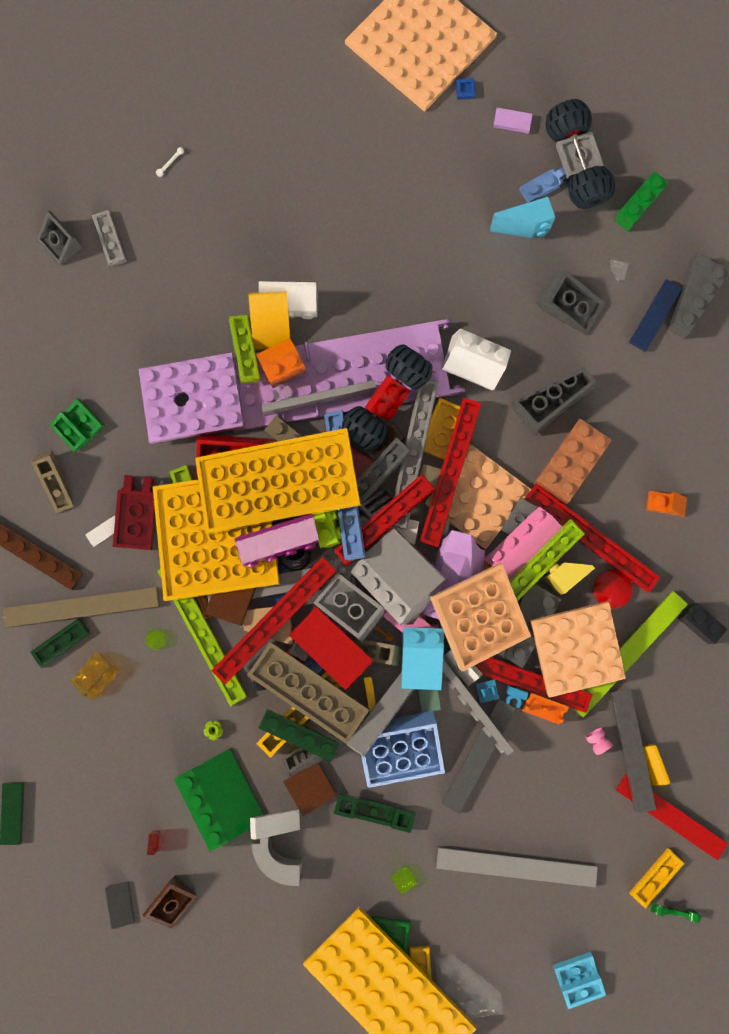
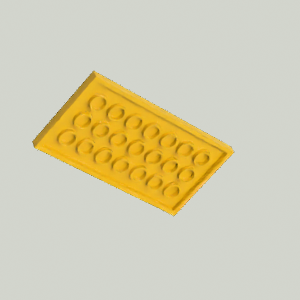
[195,428,361,534]
[303,906,477,1034]

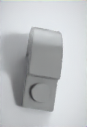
[252,836,302,886]

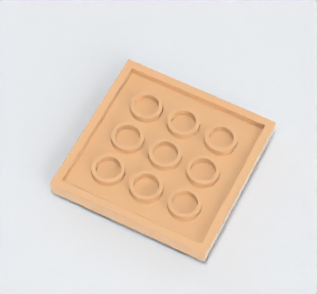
[424,444,531,550]
[430,563,531,671]
[530,601,626,697]

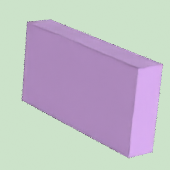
[493,108,532,134]

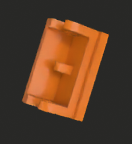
[522,692,569,724]

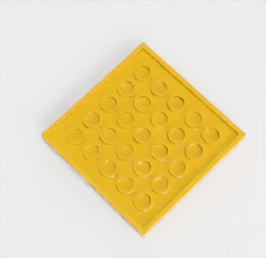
[153,480,280,601]

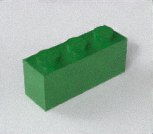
[614,171,669,232]

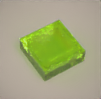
[390,865,418,895]

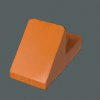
[646,491,687,517]

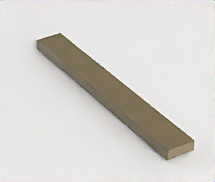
[3,587,160,628]

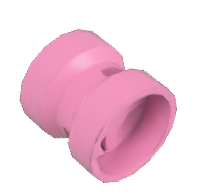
[585,727,613,755]

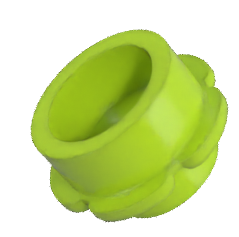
[204,721,223,740]

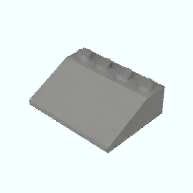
[351,528,447,625]

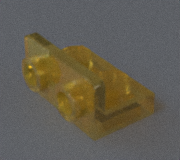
[70,651,119,700]

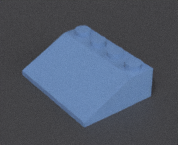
[356,711,445,788]

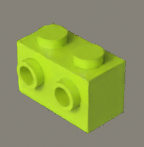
[313,510,342,549]

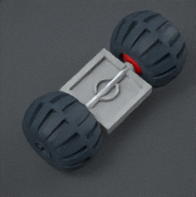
[545,99,615,209]

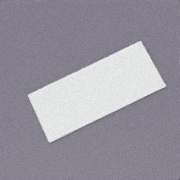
[85,515,115,547]

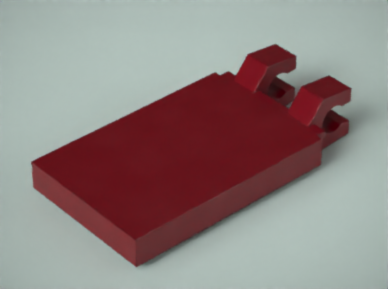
[113,475,155,550]

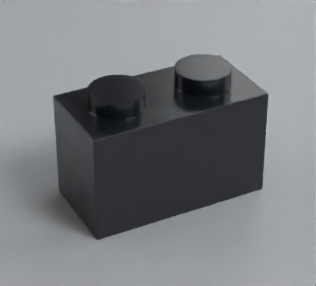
[678,603,728,644]

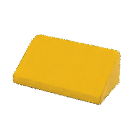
[643,743,670,786]

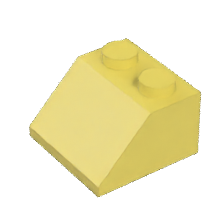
[543,563,595,596]

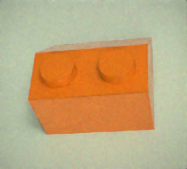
[256,338,307,388]

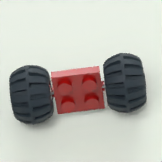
[342,344,433,451]

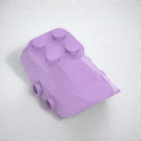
[421,530,485,619]

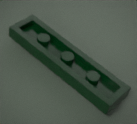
[258,708,339,762]

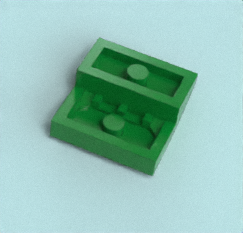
[49,398,105,452]

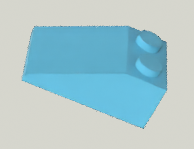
[490,197,555,238]
[401,627,444,690]

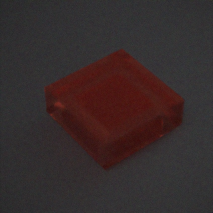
[147,830,161,855]

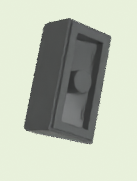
[105,882,135,929]

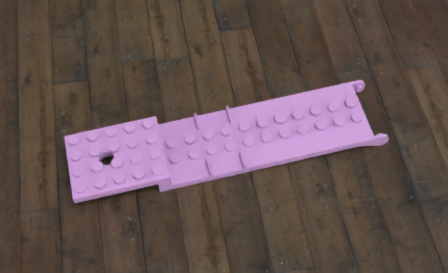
[139,319,465,444]

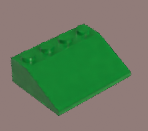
[174,748,264,852]

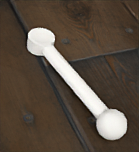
[156,147,184,177]

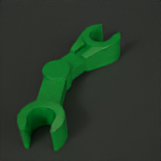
[650,904,701,923]

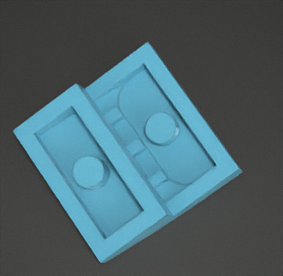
[553,952,606,1009]

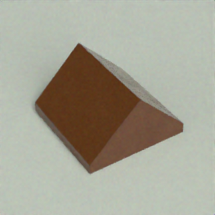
[142,876,197,929]

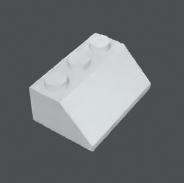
[259,281,318,319]
[442,328,511,391]

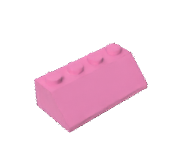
[485,507,562,579]

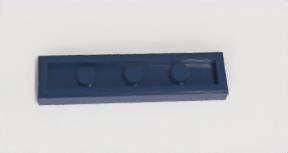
[629,279,682,352]

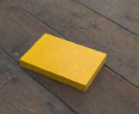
[249,291,291,349]
[424,398,460,461]

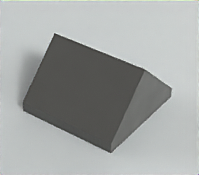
[36,211,82,265]

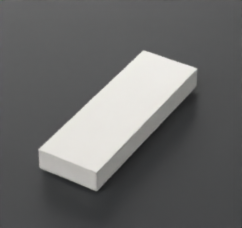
[250,809,300,840]

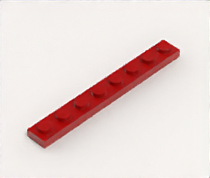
[419,398,482,548]
[524,483,660,593]
[211,557,336,685]

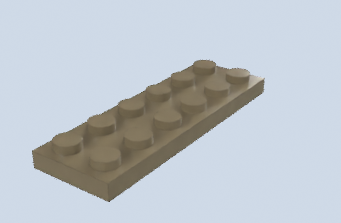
[247,642,369,744]

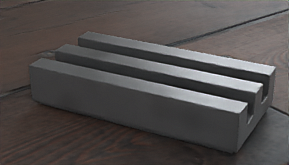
[358,487,394,520]

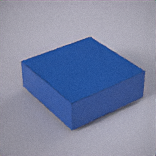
[456,78,476,100]

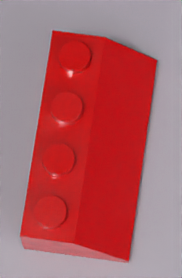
[196,434,276,477]

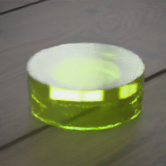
[145,630,166,650]

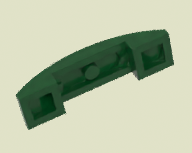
[334,794,416,833]

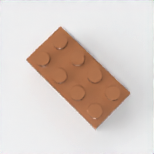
[534,419,612,505]

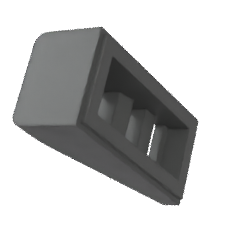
[282,747,324,776]

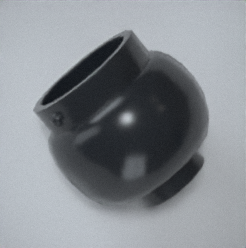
[279,548,311,571]

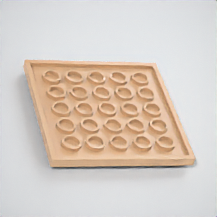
[345,0,497,112]

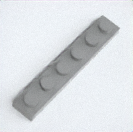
[442,659,514,756]

